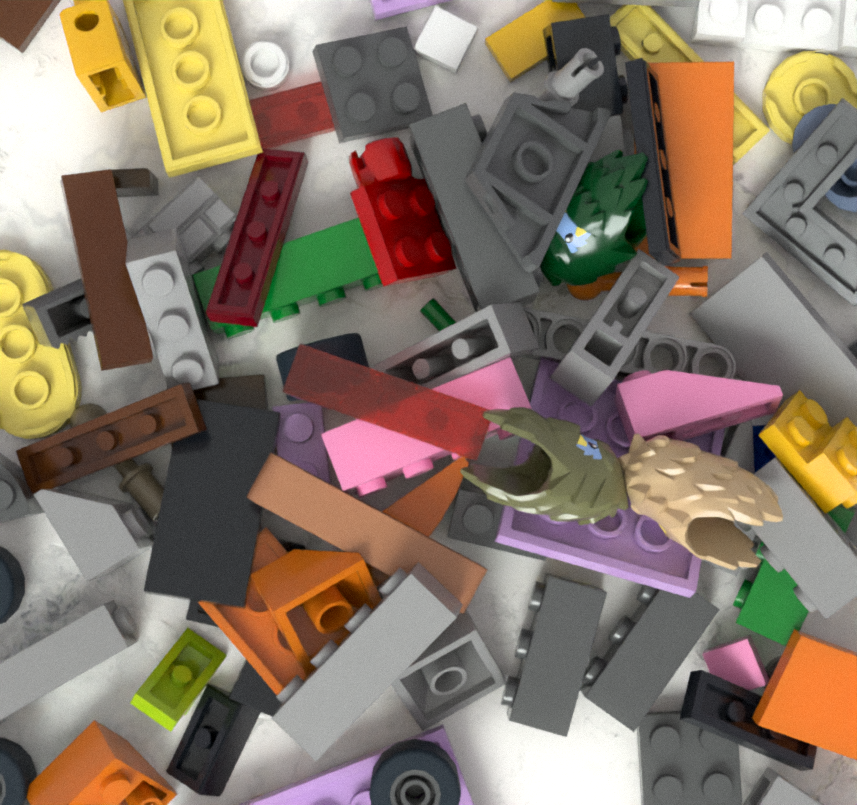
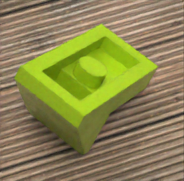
[130,627,227,732]

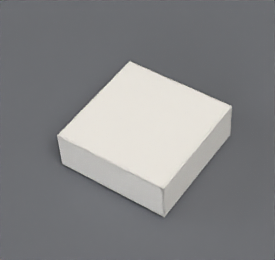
[414,6,478,73]

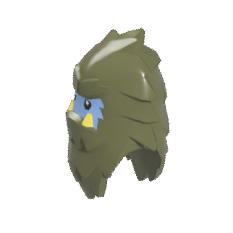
[460,407,629,525]

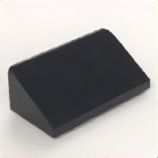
[166,683,261,797]

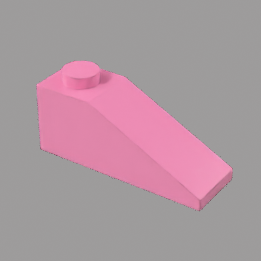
[615,370,783,445]

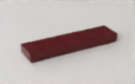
[206,148,309,327]

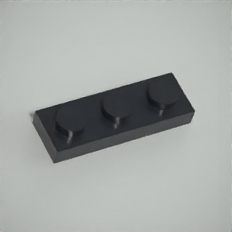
[680,670,818,771]

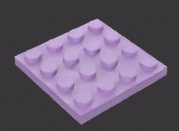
[495,358,725,598]

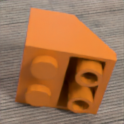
[27,720,177,805]

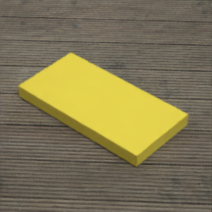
[123,0,263,178]

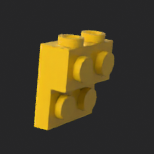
[758,390,857,514]

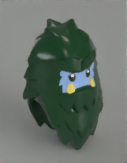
[540,149,648,286]

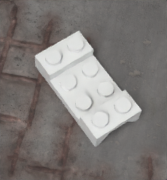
[690,0,857,58]

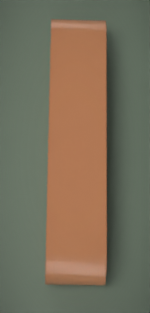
[246,452,488,614]

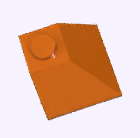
[250,549,382,675]

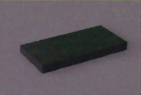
[144,399,281,609]

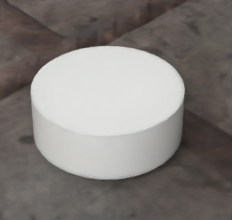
[241,40,291,91]

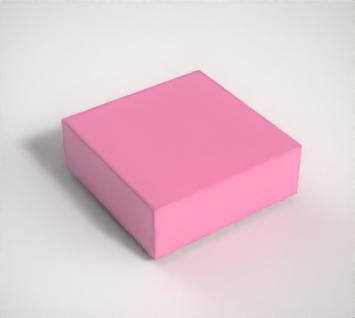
[702,635,770,690]

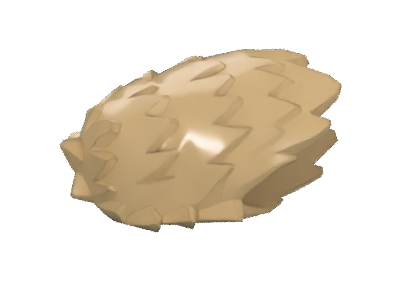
[618,433,783,570]

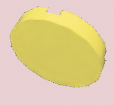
[762,51,857,144]

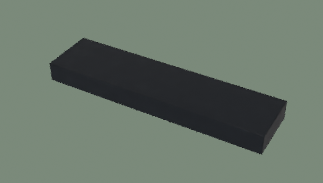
[625,58,682,265]

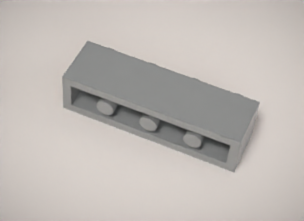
[271,562,463,761]

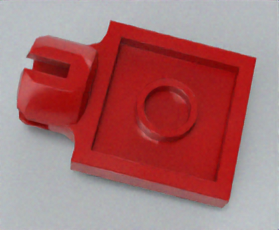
[349,137,457,287]

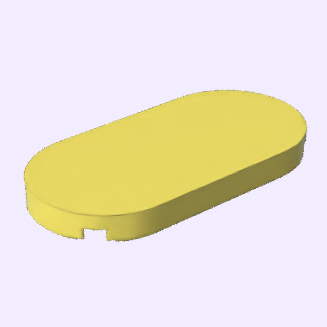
[0,250,82,439]

